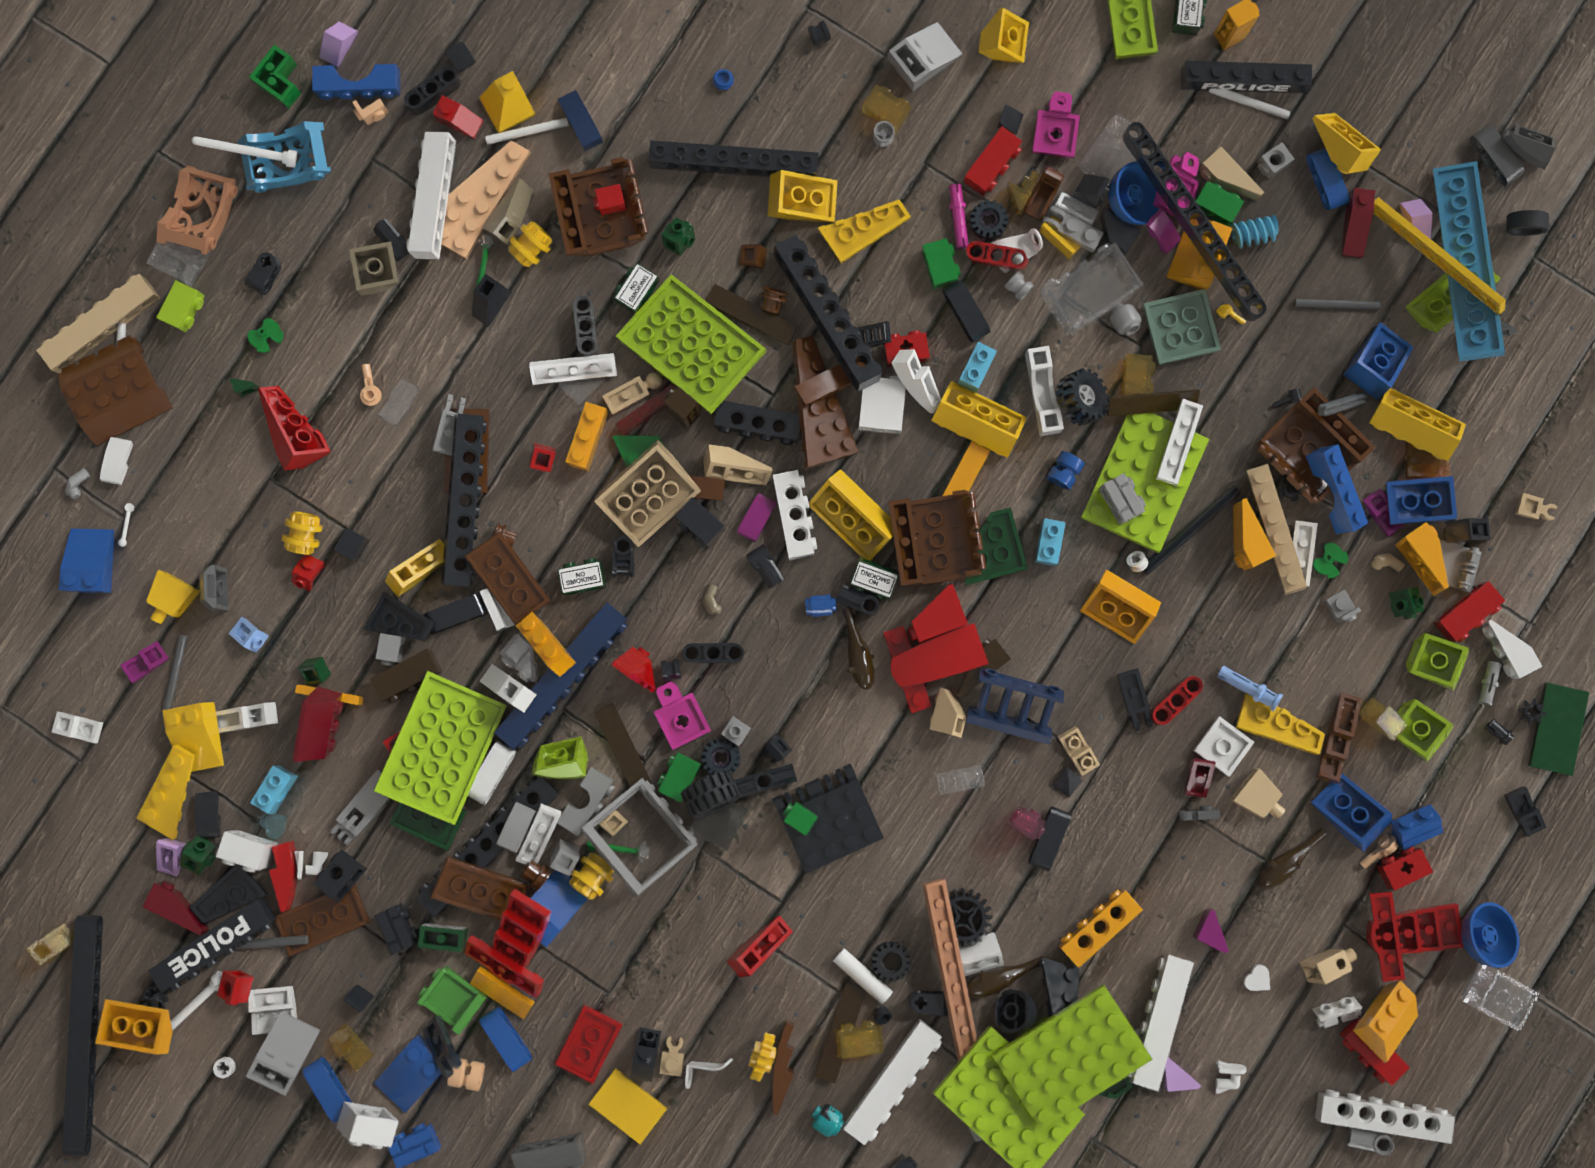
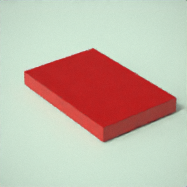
[554,1005,623,1084]

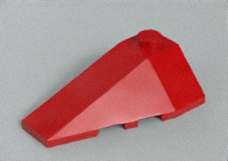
[258,386,331,471]
[611,647,657,693]

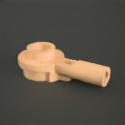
[360,364,382,406]
[1359,835,1398,869]

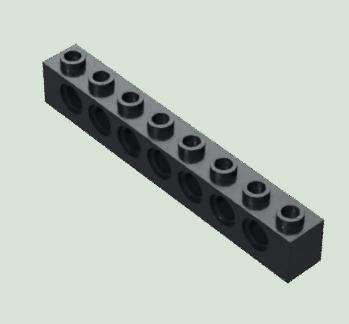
[649,140,818,177]
[773,235,882,392]
[441,413,487,587]
[416,776,561,917]

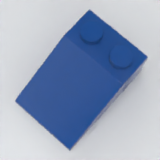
[1343,322,1414,400]
[1386,476,1457,525]
[59,529,115,593]
[1311,773,1392,852]
[531,870,588,947]
[374,1034,442,1113]

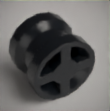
[808,20,831,47]
[661,658,681,682]

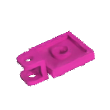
[1032,91,1080,159]
[1153,152,1199,216]
[654,681,711,750]

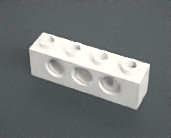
[773,470,817,560]

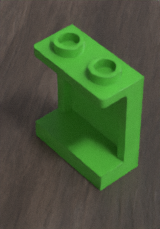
[417,966,488,1035]

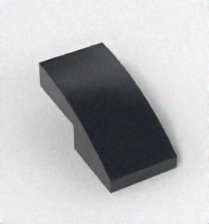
[1504,786,1547,837]
[195,791,221,839]

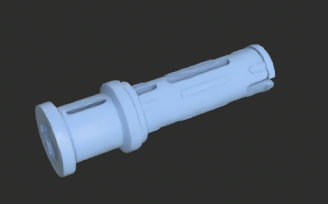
[1217,666,1283,712]

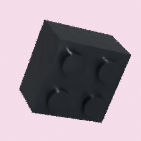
[675,497,726,549]

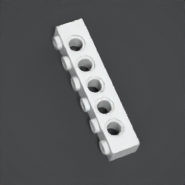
[1315,1090,1455,1144]

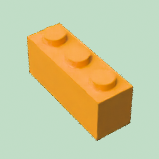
[1213,0,1260,50]
[565,402,609,472]
[516,612,576,677]

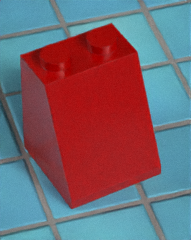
[907,584,968,644]

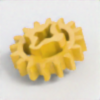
[748,1032,777,1082]

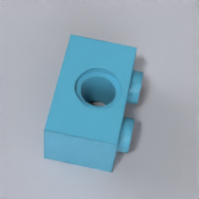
[958,342,997,393]
[1034,518,1066,567]
[250,765,298,814]

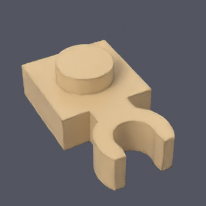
[1515,493,1557,521]
[659,1036,685,1077]

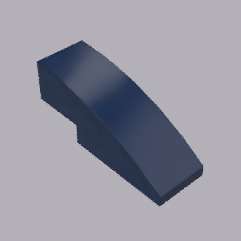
[557,90,603,152]

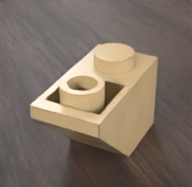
[930,688,967,738]

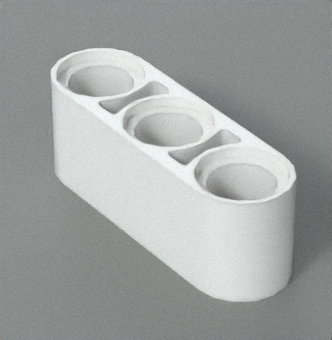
[468,741,516,805]

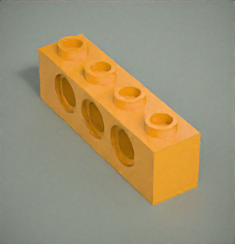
[1059,889,1143,968]

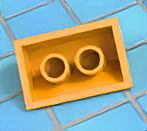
[1166,219,1232,291]
[1080,569,1161,644]
[1353,980,1418,1063]
[95,999,173,1054]

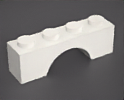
[1025,346,1064,436]

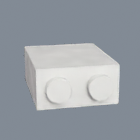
[859,376,906,434]

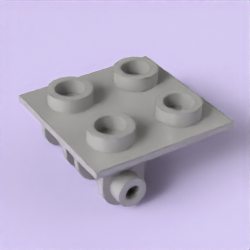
[1440,540,1482,593]

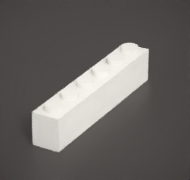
[407,132,456,259]
[1128,954,1194,1091]
[843,1018,942,1145]

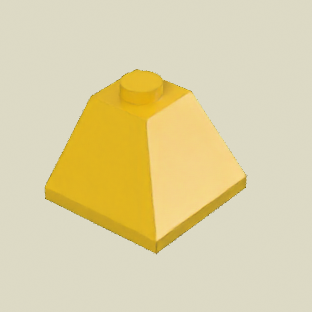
[978,8,1029,63]
[479,71,536,133]

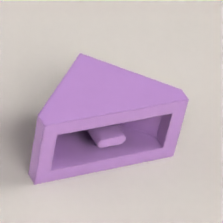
[319,22,358,68]
[1399,199,1433,244]
[156,838,186,877]
[1163,1058,1201,1092]

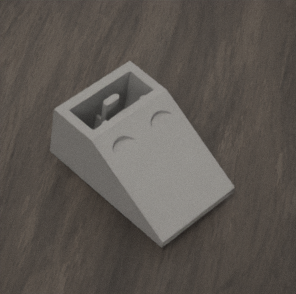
[888,22,963,91]
[246,1011,320,1096]

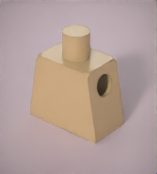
[1229,768,1285,819]
[1299,948,1357,985]

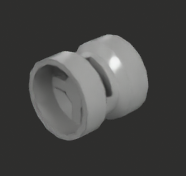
[873,121,895,148]
[1005,271,1034,301]

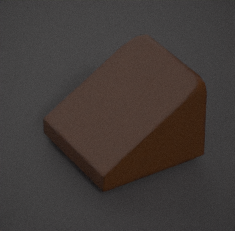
[739,244,767,268]

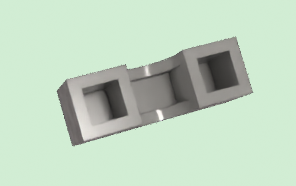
[557,767,615,836]

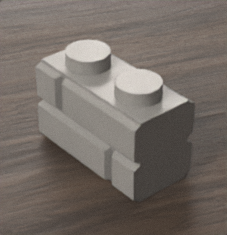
[1099,473,1146,525]

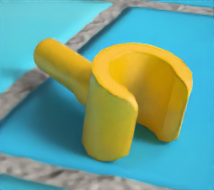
[1216,304,1246,325]

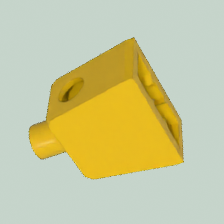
[147,570,200,624]

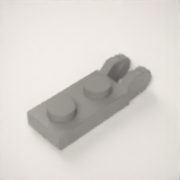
[1043,206,1104,252]
[432,394,466,456]

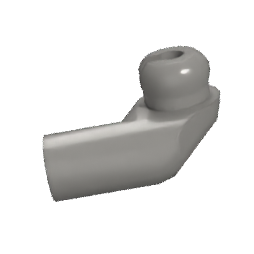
[65,468,90,499]

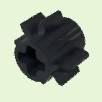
[1517,698,1547,725]
[139,986,169,1009]

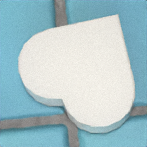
[1243,964,1270,991]

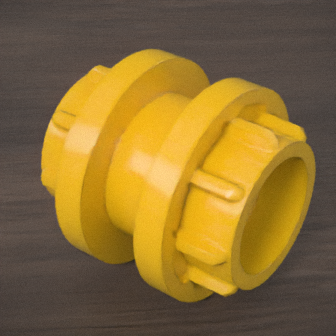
[508,221,552,267]
[281,511,323,555]
[569,853,614,900]

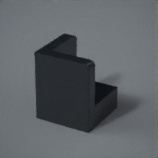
[334,528,369,562]

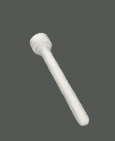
[192,136,297,168]
[171,971,222,1030]

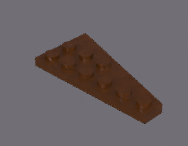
[792,335,859,469]

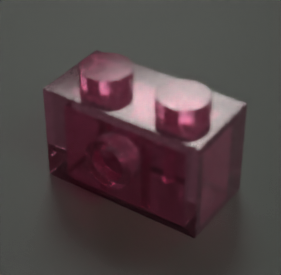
[1007,806,1046,841]

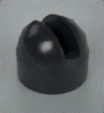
[873,1005,892,1025]

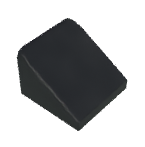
[445,41,476,74]
[997,104,1024,135]
[343,985,374,1012]

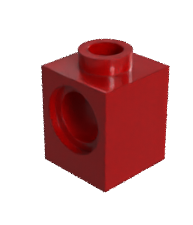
[217,970,254,1006]

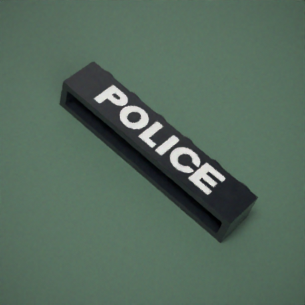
[1181,61,1312,93]
[148,897,277,993]

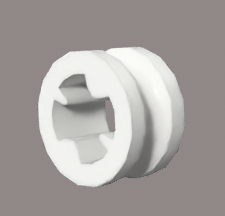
[1126,551,1148,572]
[213,1057,236,1078]

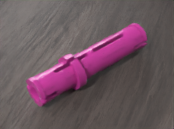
[948,184,969,249]

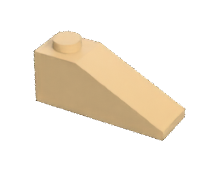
[1199,147,1264,201]
[703,445,772,486]

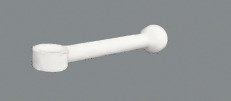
[118,503,134,547]

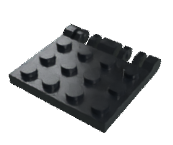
[772,763,884,874]

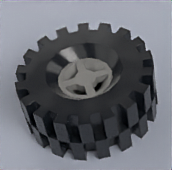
[1055,368,1110,426]

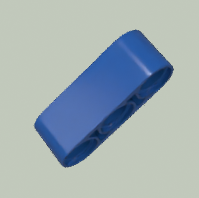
[1306,148,1350,210]
[479,1007,533,1072]
[303,1057,352,1123]

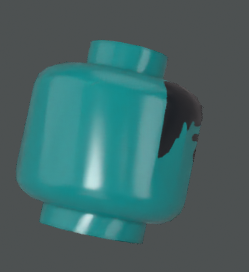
[811,1103,844,1137]

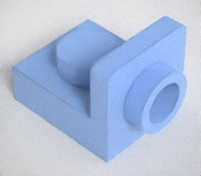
[229,617,269,653]

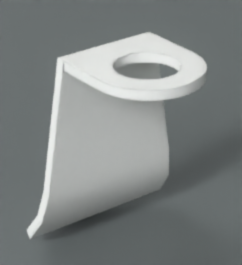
[991,228,1043,273]
[685,1058,733,1089]

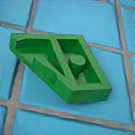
[613,435,663,467]

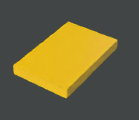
[589,1068,667,1144]

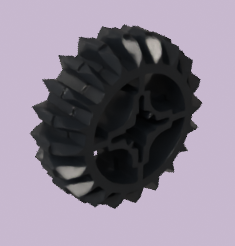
[948,888,993,947]

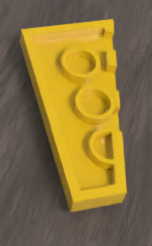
[818,200,911,264]
[1235,693,1325,755]
[137,745,195,840]

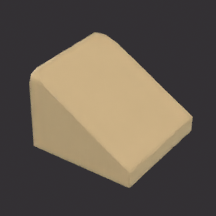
[599,804,628,837]

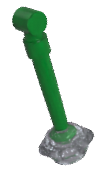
[474,235,497,290]
[587,841,650,863]

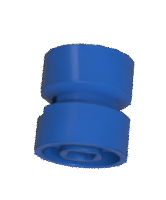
[1046,451,1085,490]

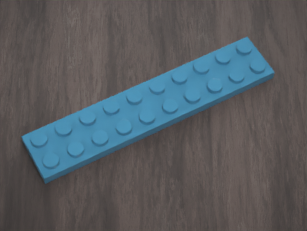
[1433,161,1505,362]

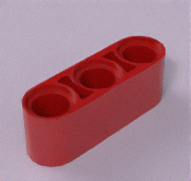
[966,241,1028,271]
[1150,676,1203,725]

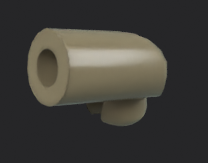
[702,584,722,616]

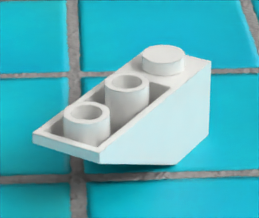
[1482,620,1542,679]
[480,664,536,712]

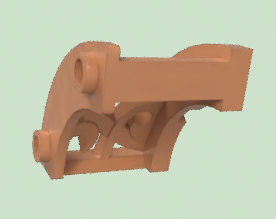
[156,166,238,255]

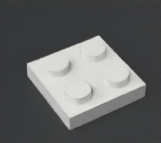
[1193,716,1254,777]

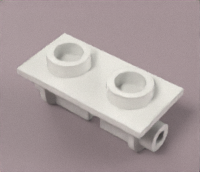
[1312,996,1362,1028]

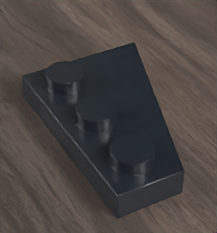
[363,592,435,641]

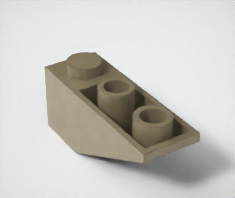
[481,177,534,245]

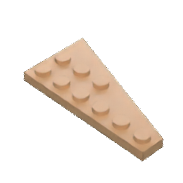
[441,141,530,259]

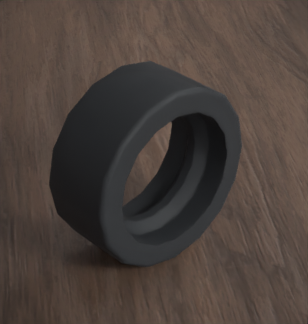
[1506,210,1549,236]

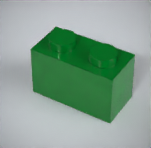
[1195,181,1244,227]
[921,238,961,290]
[657,752,701,803]
[783,802,818,836]

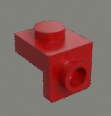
[291,554,324,591]

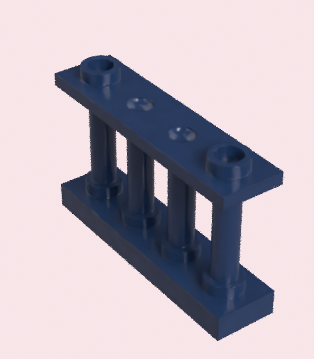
[966,668,1064,745]

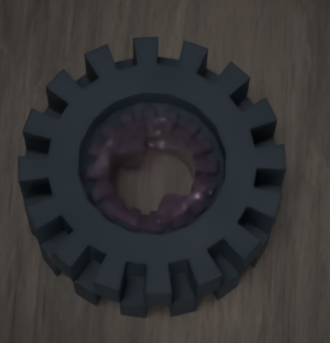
[970,199,1008,240]
[702,738,741,774]

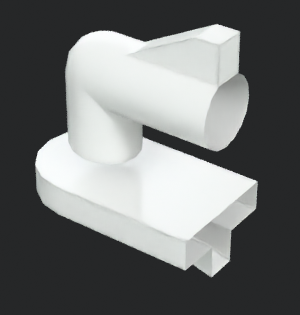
[294,851,328,880]
[1215,1060,1246,1094]

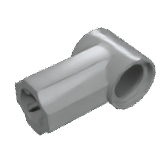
[1346,1127,1394,1155]

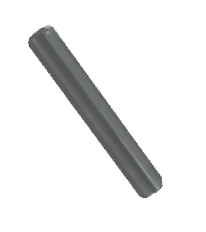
[1318,392,1369,416]

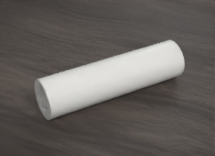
[833,948,893,1005]

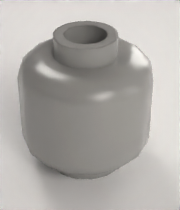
[1110,303,1142,336]

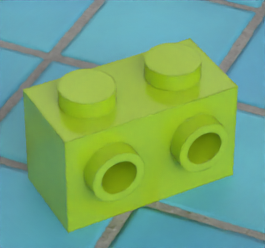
[156,280,205,333]

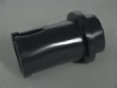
[1484,718,1514,745]

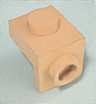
[352,99,388,125]

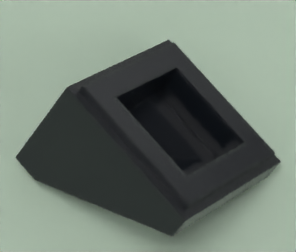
[1053,767,1082,798]

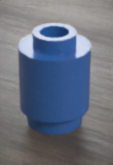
[805,594,837,617]

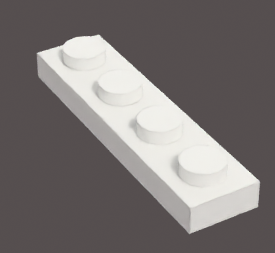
[529,353,617,385]
[1156,399,1203,486]

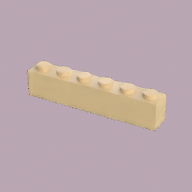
[36,274,161,374]
[1247,464,1307,595]

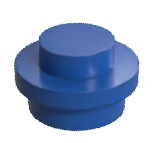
[713,69,734,90]

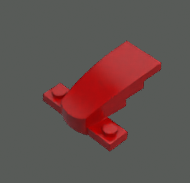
[883,623,989,713]
[464,889,552,998]
[1366,891,1464,982]

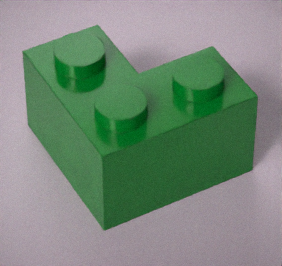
[249,44,301,109]

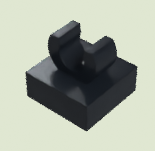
[763,734,792,763]

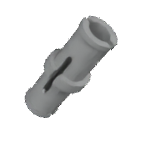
[1478,661,1502,706]

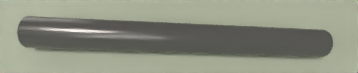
[1294,298,1380,310]
[161,635,188,719]
[235,935,309,950]

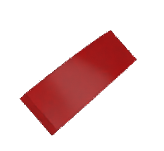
[269,841,298,912]

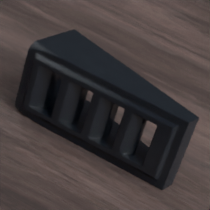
[848,321,891,349]

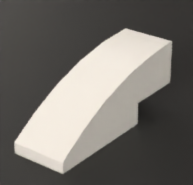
[892,349,941,413]
[216,702,278,733]

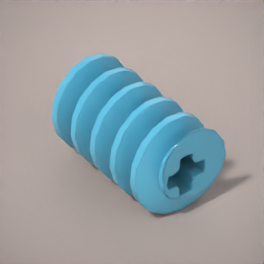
[1231,214,1279,249]

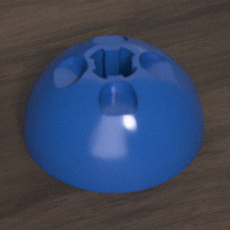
[1108,162,1160,225]
[1461,902,1519,968]

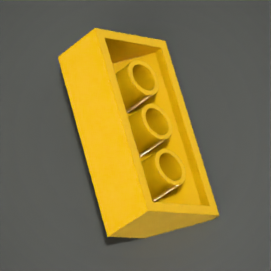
[931,381,1027,458]
[1369,388,1466,461]
[809,469,894,561]

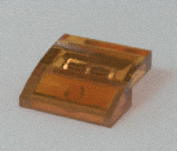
[1405,441,1451,480]

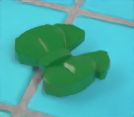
[247,318,284,353]
[1312,542,1348,578]

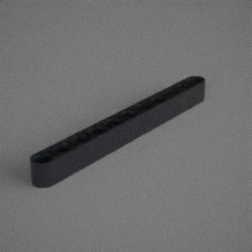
[1122,122,1267,322]
[62,915,103,1156]

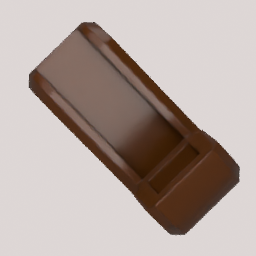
[1024,166,1064,221]

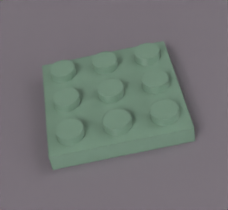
[1142,289,1221,366]

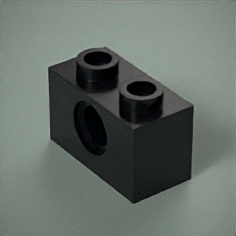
[313,849,367,903]

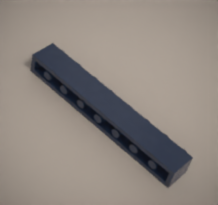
[494,602,628,750]

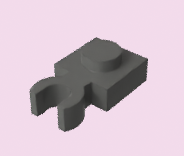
[1179,805,1220,820]

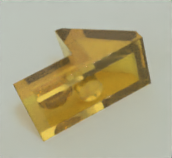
[1006,171,1040,217]
[1359,697,1407,741]
[26,923,74,967]
[329,1023,374,1071]

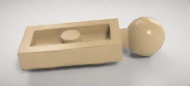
[603,372,663,415]

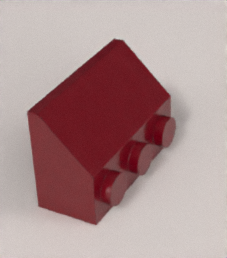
[292,687,344,762]

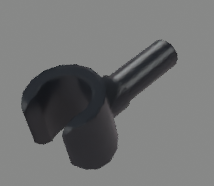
[1272,389,1301,408]

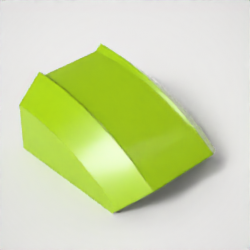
[1406,633,1469,691]
[1388,699,1453,762]
[531,736,589,779]

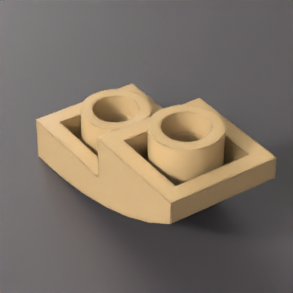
[1057,726,1100,776]

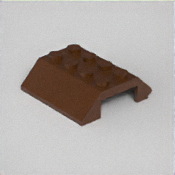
[549,157,649,256]
[58,335,173,446]
[1256,387,1375,504]
[888,490,986,586]

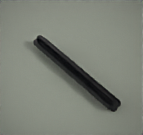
[1143,486,1241,575]

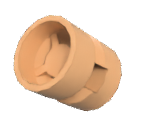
[448,1058,485,1092]

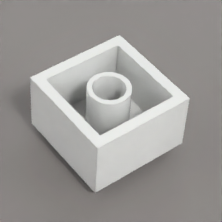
[216,830,278,872]
[337,1102,398,1149]

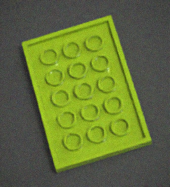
[616,274,767,414]
[1081,413,1209,553]
[373,671,507,825]
[992,984,1153,1130]
[932,1026,1085,1168]

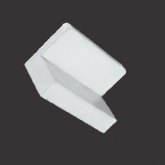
[480,588,520,632]
[958,933,1004,976]

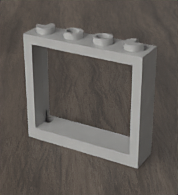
[580,778,698,897]

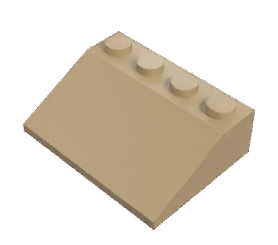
[594,440,701,547]

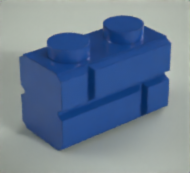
[1391,804,1443,850]
[388,1122,441,1168]

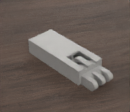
[330,769,390,846]

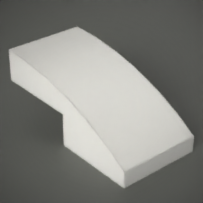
[100,437,133,485]
[52,711,103,743]

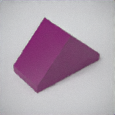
[1193,908,1229,953]

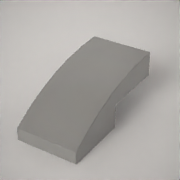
[496,802,536,854]

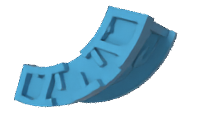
[237,121,331,193]

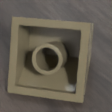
[349,242,399,296]

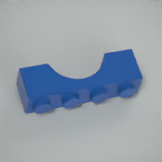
[312,64,401,100]
[1306,444,1368,534]

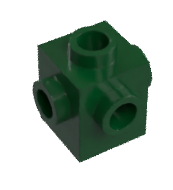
[661,217,695,256]
[1389,586,1424,620]
[180,836,216,876]

